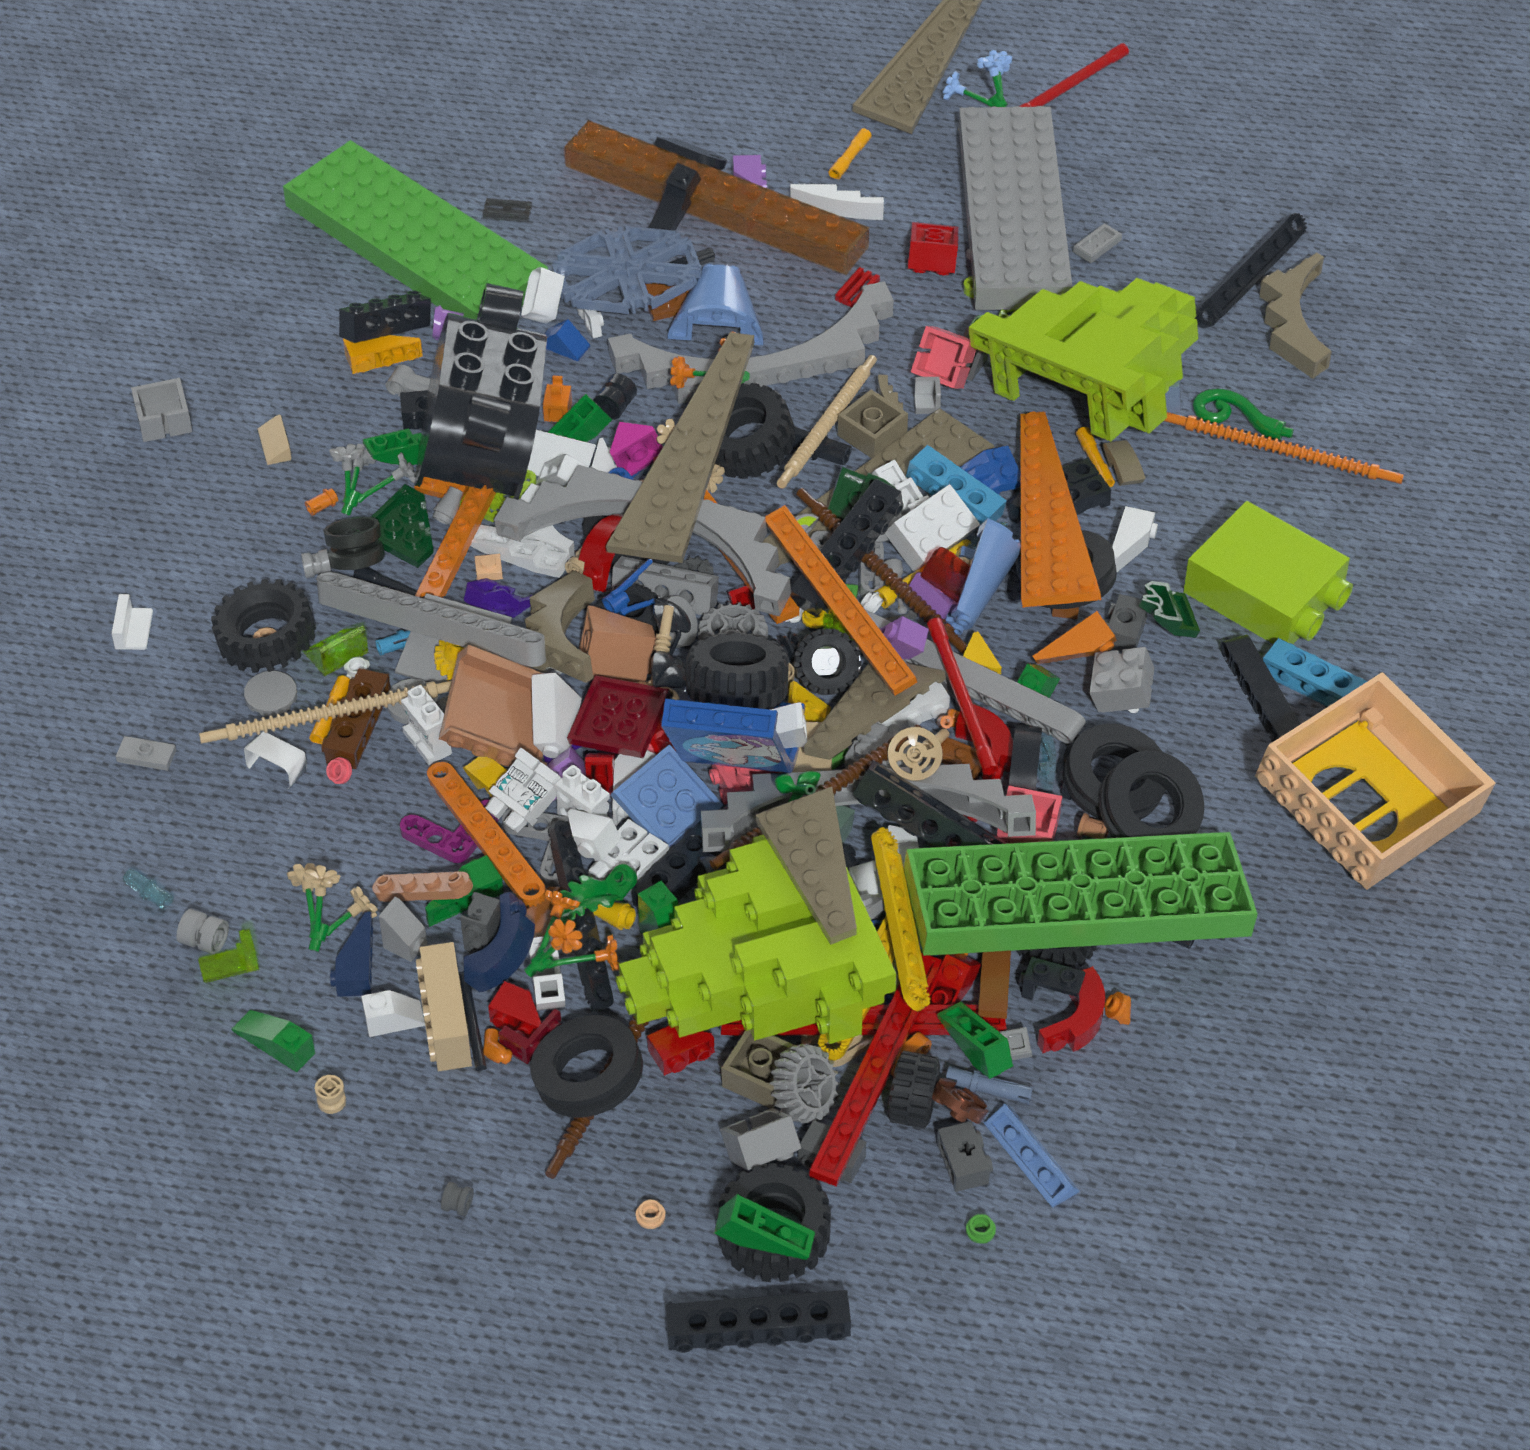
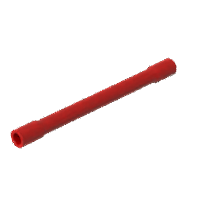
[1019,43,1129,107]
[927,618,999,775]

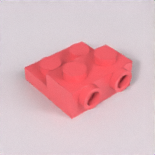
[709,765,778,805]

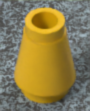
[594,902,636,930]

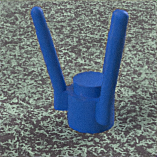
[602,559,656,616]

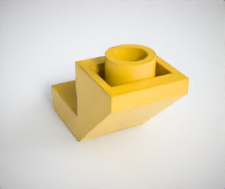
[463,756,507,798]

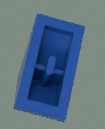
[544,319,590,361]

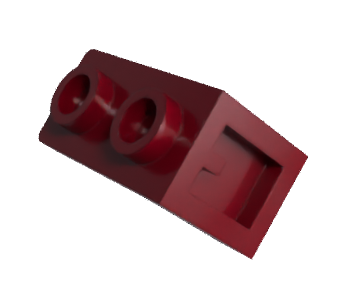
[498,1008,562,1064]

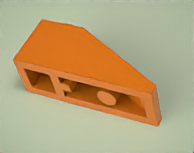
[1033,611,1117,664]

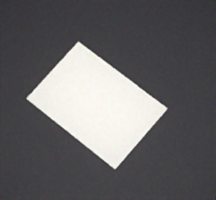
[527,430,596,476]

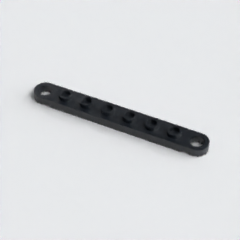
[1194,213,1307,328]
[548,820,614,1012]

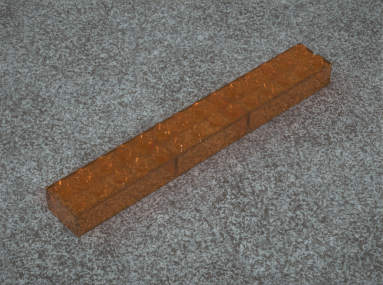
[564,120,869,275]

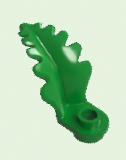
[560,864,637,924]

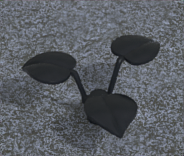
[651,598,691,688]

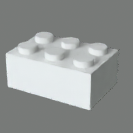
[885,484,980,571]

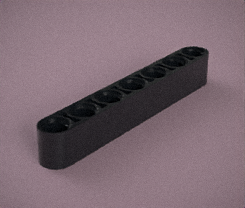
[1220,634,1315,763]

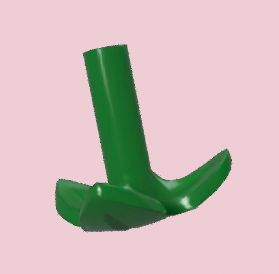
[775,771,821,803]

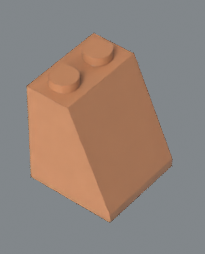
[579,605,658,682]

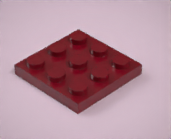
[567,675,671,758]

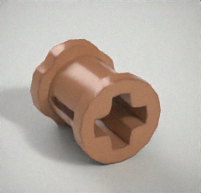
[1077,813,1109,839]

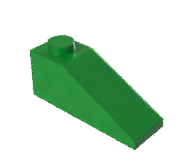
[547,394,612,442]
[425,855,504,927]
[937,1002,1013,1079]
[232,1010,315,1073]
[714,1194,815,1260]

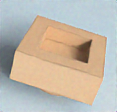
[475,554,503,580]

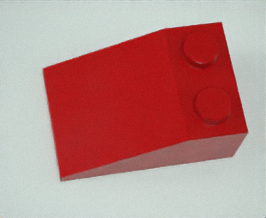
[908,222,959,275]

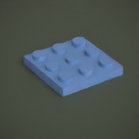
[610,744,723,848]

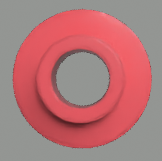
[326,757,352,784]

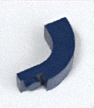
[464,892,535,992]

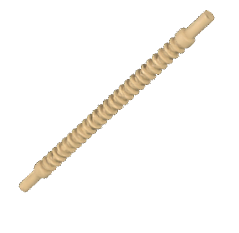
[777,355,877,488]
[199,681,452,744]

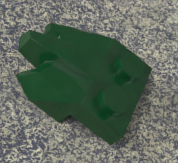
[827,467,896,521]
[1138,581,1200,638]

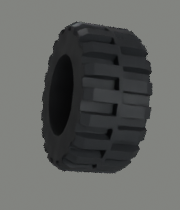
[715,383,796,479]
[686,633,789,710]
[717,1164,831,1282]

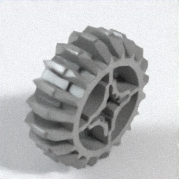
[698,601,768,641]
[769,1044,840,1123]

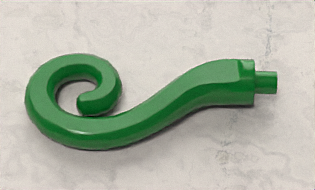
[1192,388,1294,441]

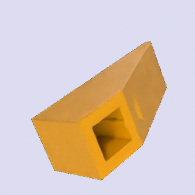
[343,335,423,374]

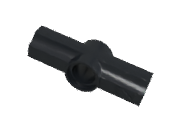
[792,427,852,466]

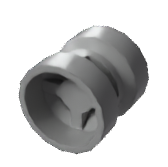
[301,549,331,579]

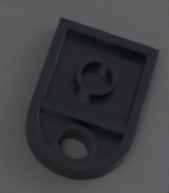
[654,137,727,169]

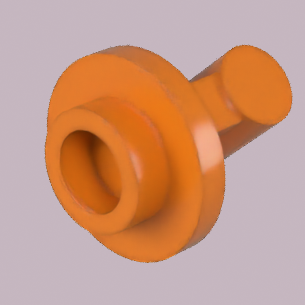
[1104,992,1131,1025]

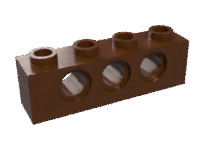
[321,668,391,769]

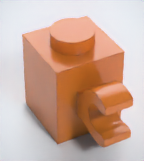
[543,376,572,422]

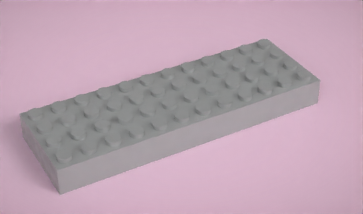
[959,106,1073,310]

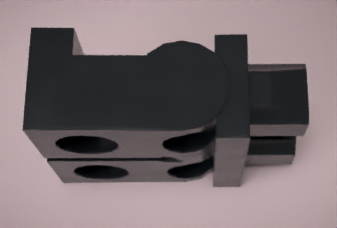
[1063,457,1111,515]

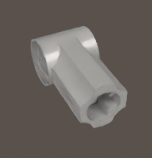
[385,365,430,397]

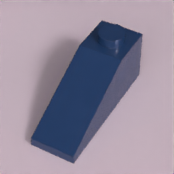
[330,911,373,997]

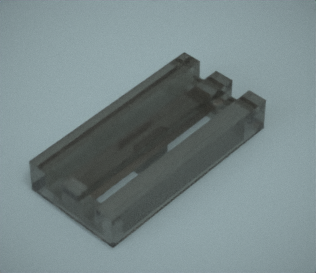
[483,198,533,222]

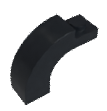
[1009,725,1042,791]

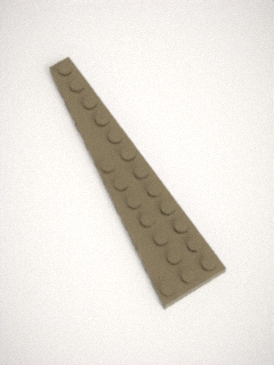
[853,0,983,134]
[606,332,755,563]
[732,408,994,573]

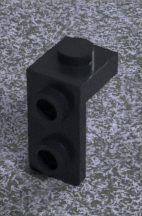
[1019,957,1085,1000]

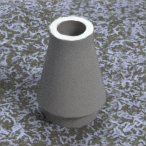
[432,486,463,526]

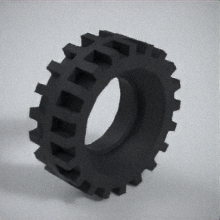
[211,579,316,673]

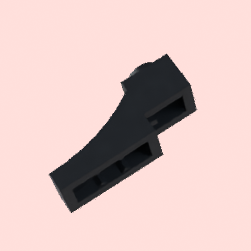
[648,162,701,231]

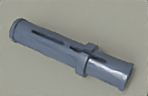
[946,1066,1033,1105]

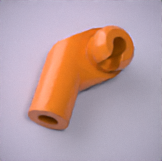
[937,708,960,729]
[483,1028,512,1064]

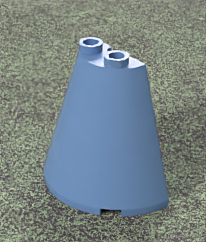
[667,264,763,345]
[944,518,1021,635]

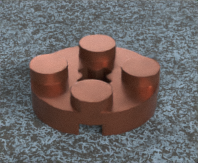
[932,1078,988,1124]

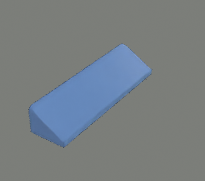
[984,1103,1080,1208]

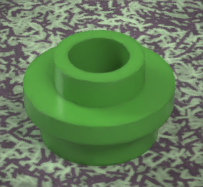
[966,1214,996,1244]

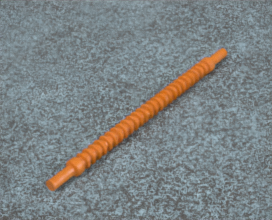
[1164,412,1404,484]

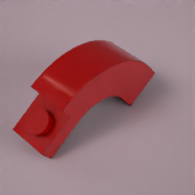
[578,514,624,592]
[955,705,1013,780]
[1037,966,1105,1053]

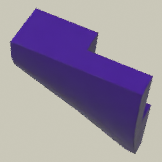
[464,578,533,619]

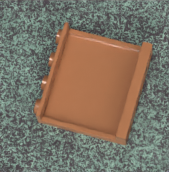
[439,645,565,766]

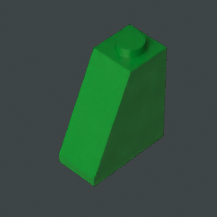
[638,881,679,936]

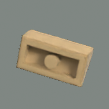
[258,415,292,465]

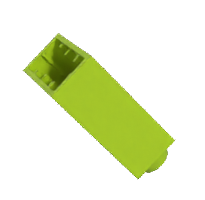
[1184,501,1353,644]

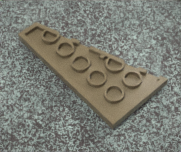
[804,662,946,760]
[756,787,857,945]

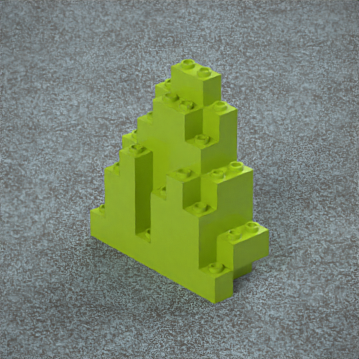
[968,278,1198,442]
[616,835,896,1044]

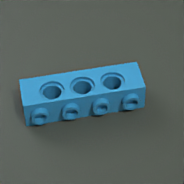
[906,445,1007,528]
[1263,638,1367,707]

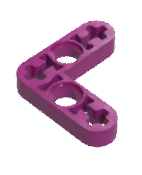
[400,800,500,863]

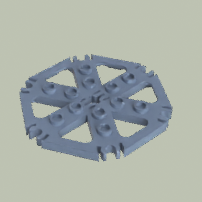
[552,226,702,314]

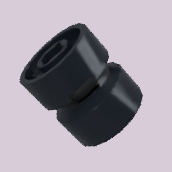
[593,374,637,420]

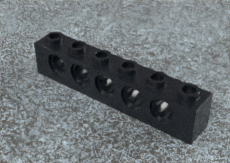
[790,478,904,617]
[852,760,1008,848]
[666,1290,851,1353]

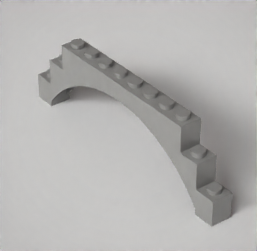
[608,281,894,404]
[494,465,791,617]
[701,764,1036,852]

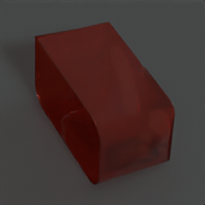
[920,547,970,603]

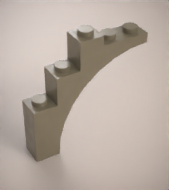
[1259,253,1332,379]
[525,571,595,683]

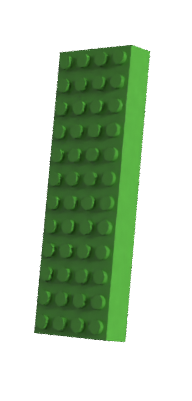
[283,140,548,319]
[904,832,1258,956]

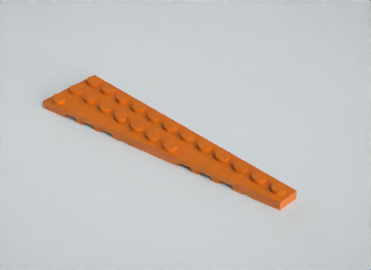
[1021,411,1101,608]

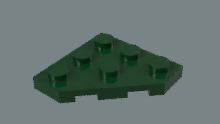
[371,484,434,568]

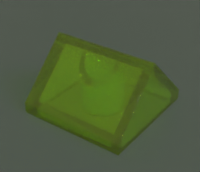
[303,625,369,677]

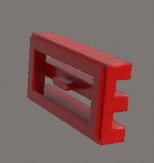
[835,267,880,308]

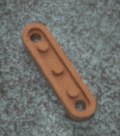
[372,872,473,902]

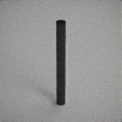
[459,973,487,1071]

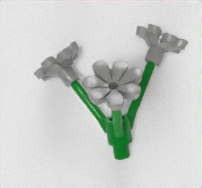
[329,444,415,516]

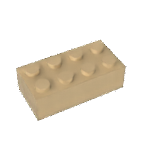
[416,942,472,1071]

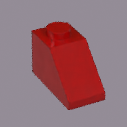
[585,753,615,794]

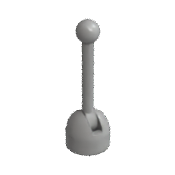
[883,559,907,614]

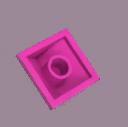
[609,422,663,476]

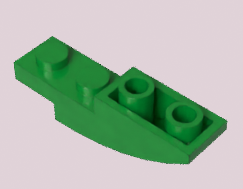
[363,428,421,465]

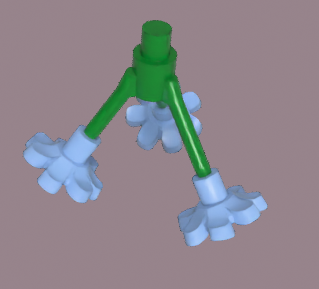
[942,50,1012,107]

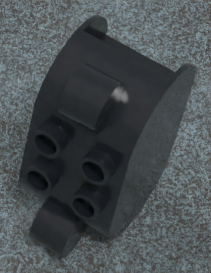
[414,283,547,500]

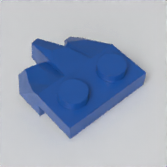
[960,446,1021,495]

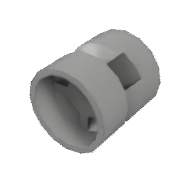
[176,909,229,955]

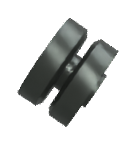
[323,517,385,570]

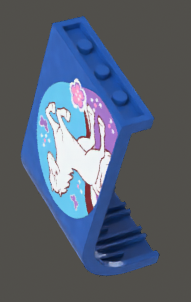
[661,699,805,773]

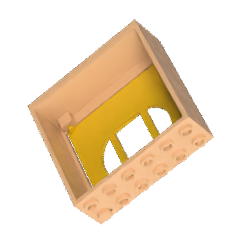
[1255,672,1496,890]

